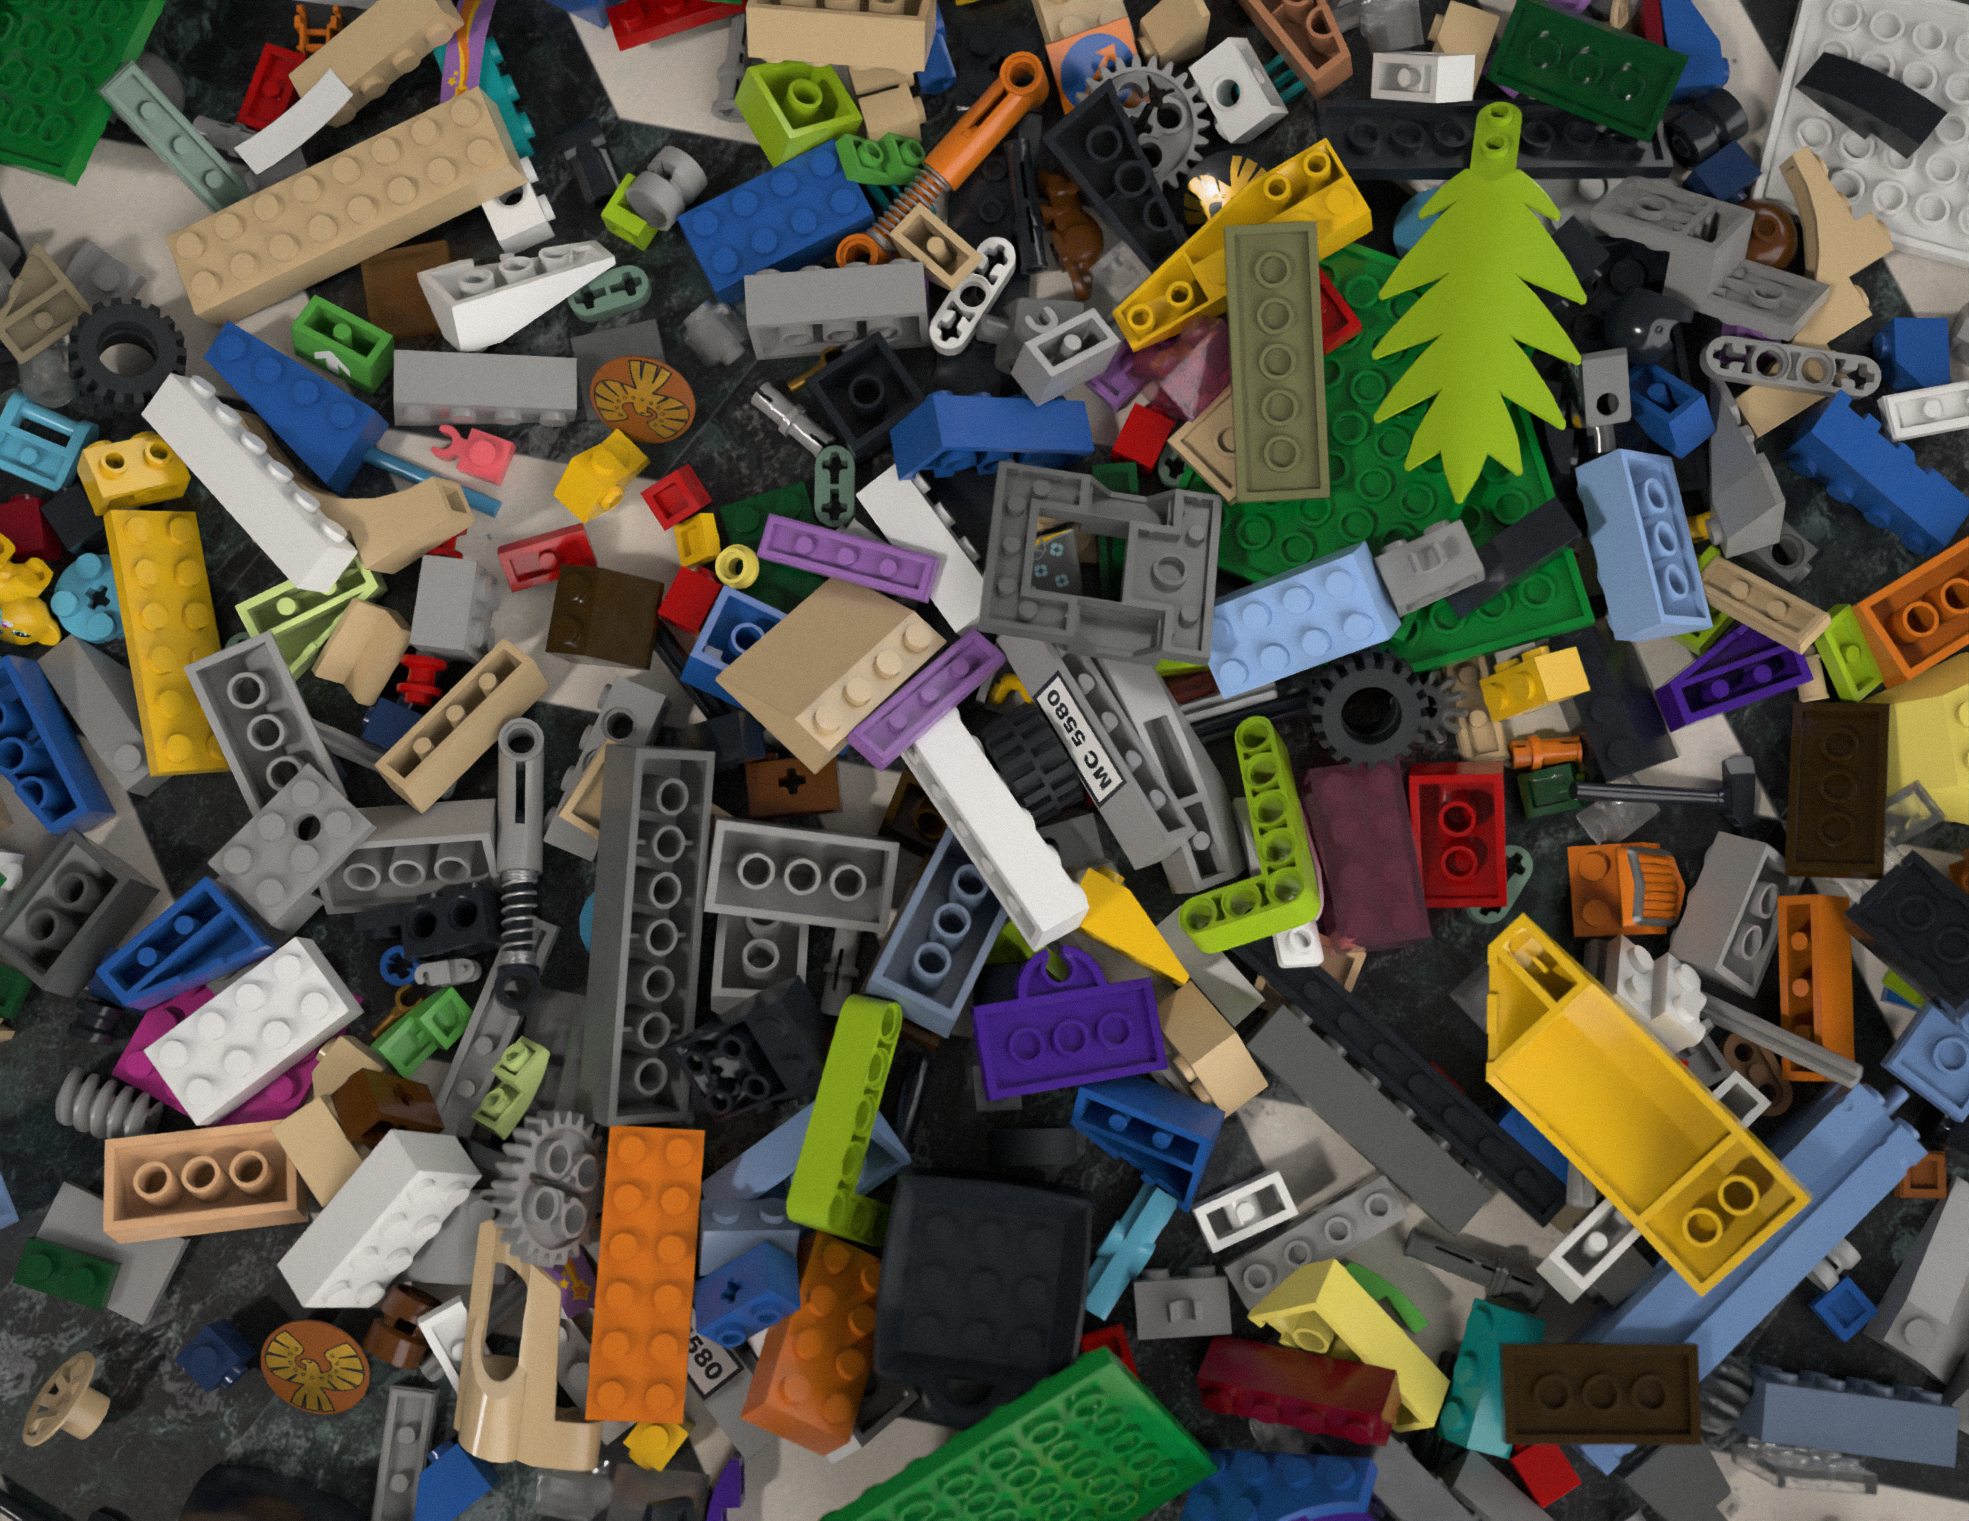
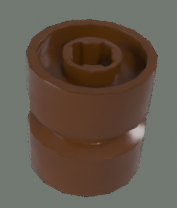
[362,1282,443,1370]

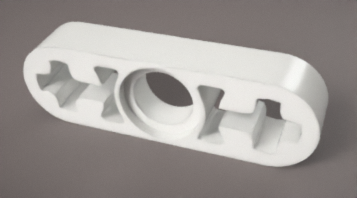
[929,237,1016,356]

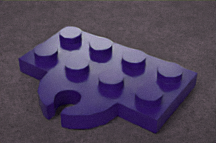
[969,945,1168,1102]

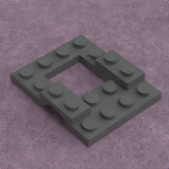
[977,461,1223,667]

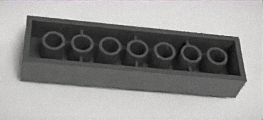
[578,744,715,1127]

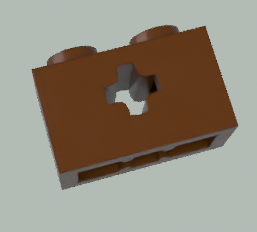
[745,753,844,821]
[330,1067,445,1147]

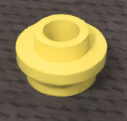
[715,544,759,590]

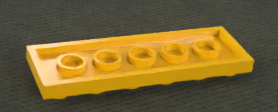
[103,510,231,777]

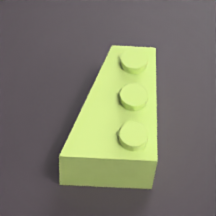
[235,555,389,681]

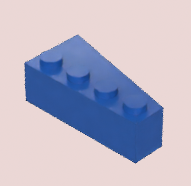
[204,321,389,497]
[1780,389,1969,557]
[889,390,1095,481]
[0,655,116,835]

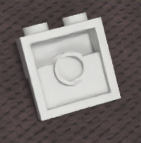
[1604,934,1707,1055]

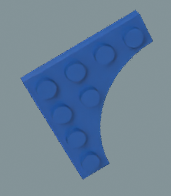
[1180,1448,1379,1521]

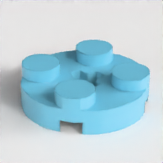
[51,553,125,644]

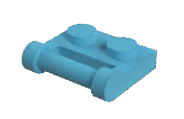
[0,392,100,492]

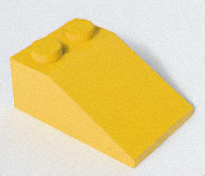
[1075,866,1190,987]

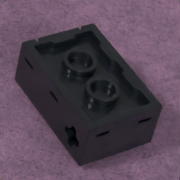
[1844,849,1969,1025]

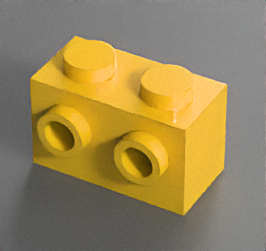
[76,431,191,516]
[1479,646,1590,723]

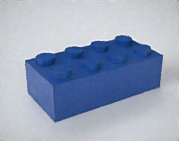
[677,139,875,310]

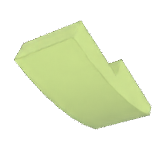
[471,1036,550,1140]

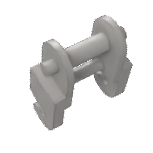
[414,958,482,987]

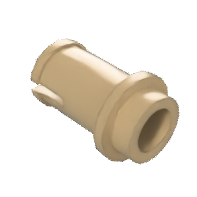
[1797,645,1830,702]

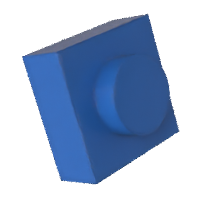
[1807,1274,1879,1343]

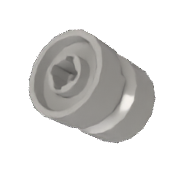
[625,146,707,231]

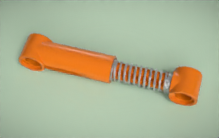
[836,51,1049,268]

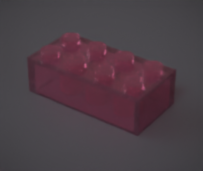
[1299,757,1432,957]

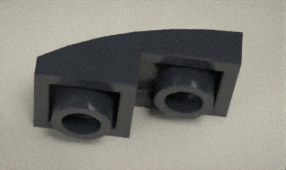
[1532,380,1579,481]

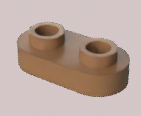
[1718,1032,1793,1117]

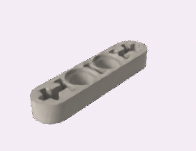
[1699,336,1881,400]

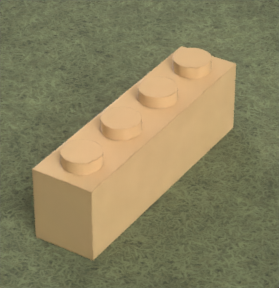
[288,0,465,128]
[374,638,550,815]

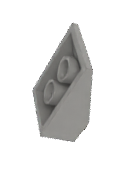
[711,913,809,1016]
[393,1186,517,1285]

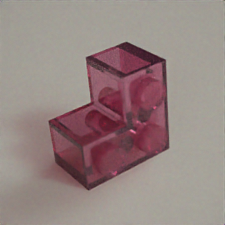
[1125,315,1231,423]

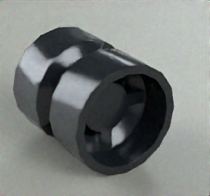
[1664,88,1749,171]

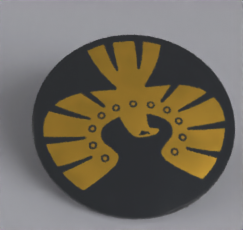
[1179,150,1272,238]

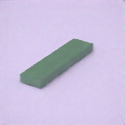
[95,60,255,214]

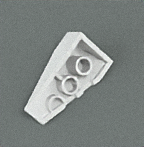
[417,240,616,353]

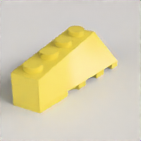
[1247,1258,1450,1433]

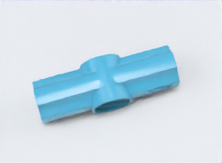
[1085,1181,1178,1321]

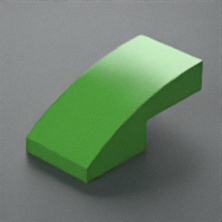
[370,985,473,1079]
[1339,1258,1429,1335]

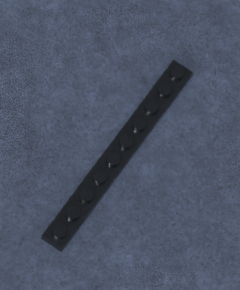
[1203,881,1567,1228]

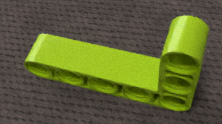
[1178,716,1321,954]
[786,994,902,1247]

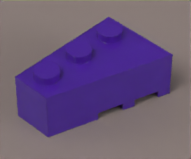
[1654,623,1814,733]

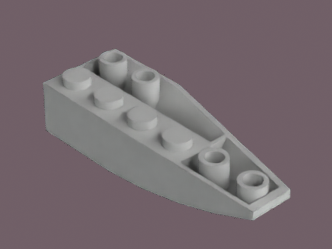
[1092,657,1248,895]

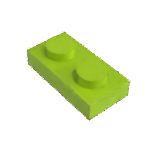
[1814,604,1884,703]

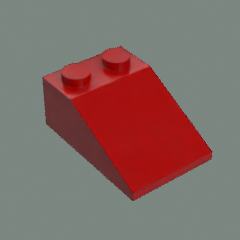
[1409,761,1507,908]

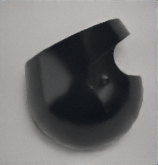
[1604,286,1695,365]

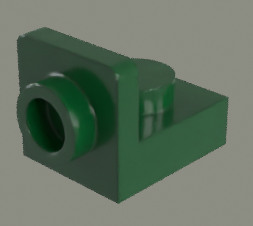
[1516,763,1590,819]

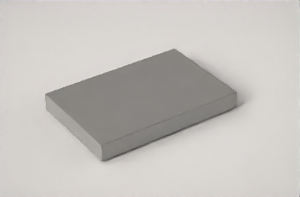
[36,1180,191,1325]

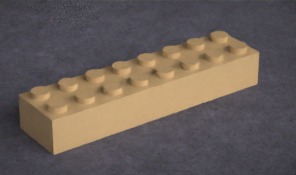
[165,86,529,329]

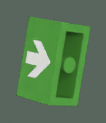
[291,294,395,395]

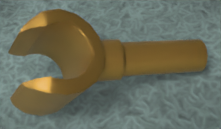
[787,346,839,393]
[370,984,425,1039]

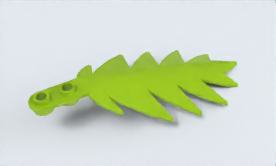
[1372,102,1587,504]

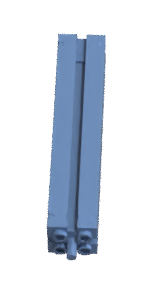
[1566,1082,1928,1476]

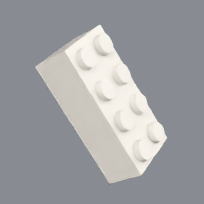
[143,937,365,1126]
[277,1129,482,1308]

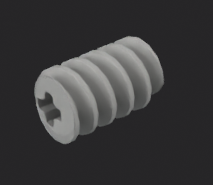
[55,1067,164,1139]

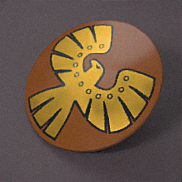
[590,355,696,443]
[261,1320,370,1414]

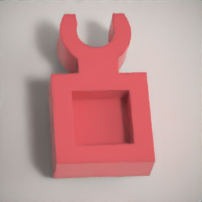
[430,425,516,487]

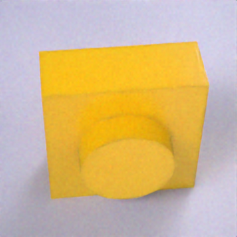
[601,428,651,489]
[673,513,721,569]

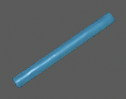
[363,447,502,518]

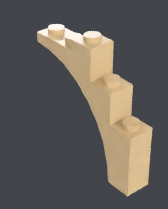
[1734,145,1895,440]
[233,409,476,574]

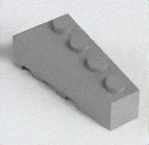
[393,350,577,427]

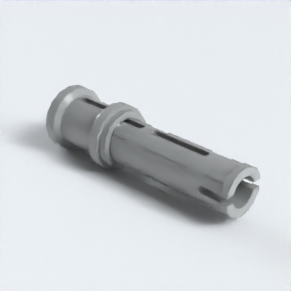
[711,11,752,123]

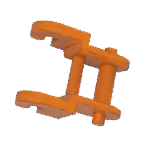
[294,5,343,57]

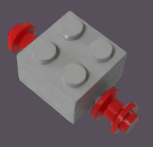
[396,528,502,706]

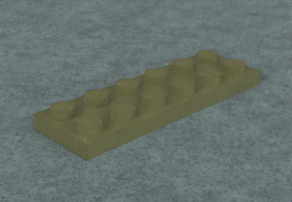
[1223,221,1330,504]

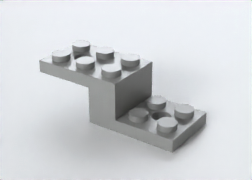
[1588,176,1830,342]
[205,763,377,996]

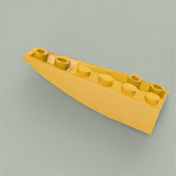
[1112,138,1373,352]

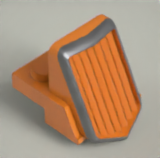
[1567,842,1685,938]

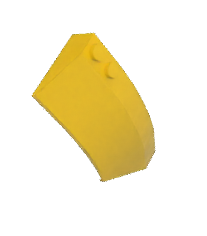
[1486,913,1813,1298]

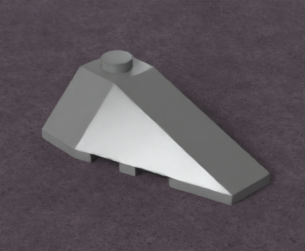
[1705,378,1786,559]
[38,634,173,797]
[1863,1175,1969,1386]

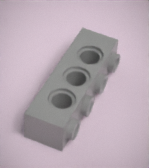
[543,675,672,864]
[1219,1171,1409,1310]

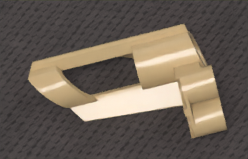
[453,1218,603,1471]

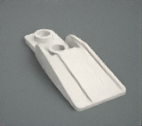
[1232,797,1324,968]

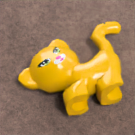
[0,533,61,646]

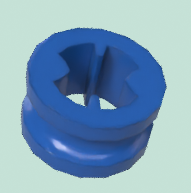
[379,945,422,986]

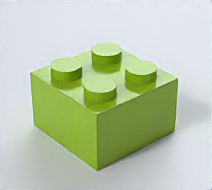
[734,60,863,168]

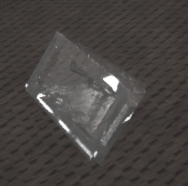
[1885,779,1946,853]

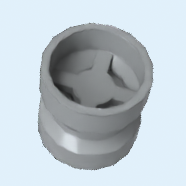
[1806,1238,1861,1292]

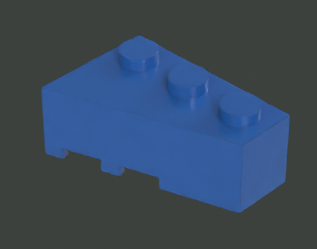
[95,876,280,1010]
[1070,1075,1226,1214]

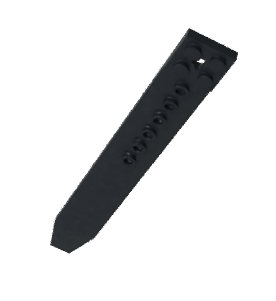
[917,24,1047,710]

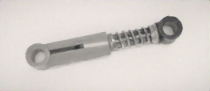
[494,718,544,1017]

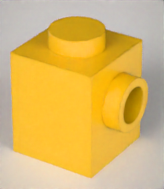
[553,444,631,524]
[623,1415,697,1472]

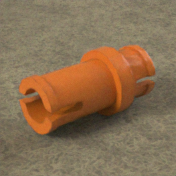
[1508,735,1582,771]

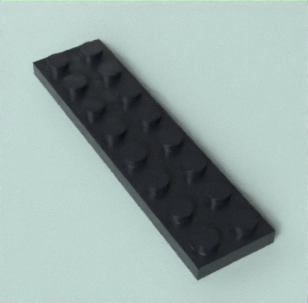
[1313,99,1674,180]

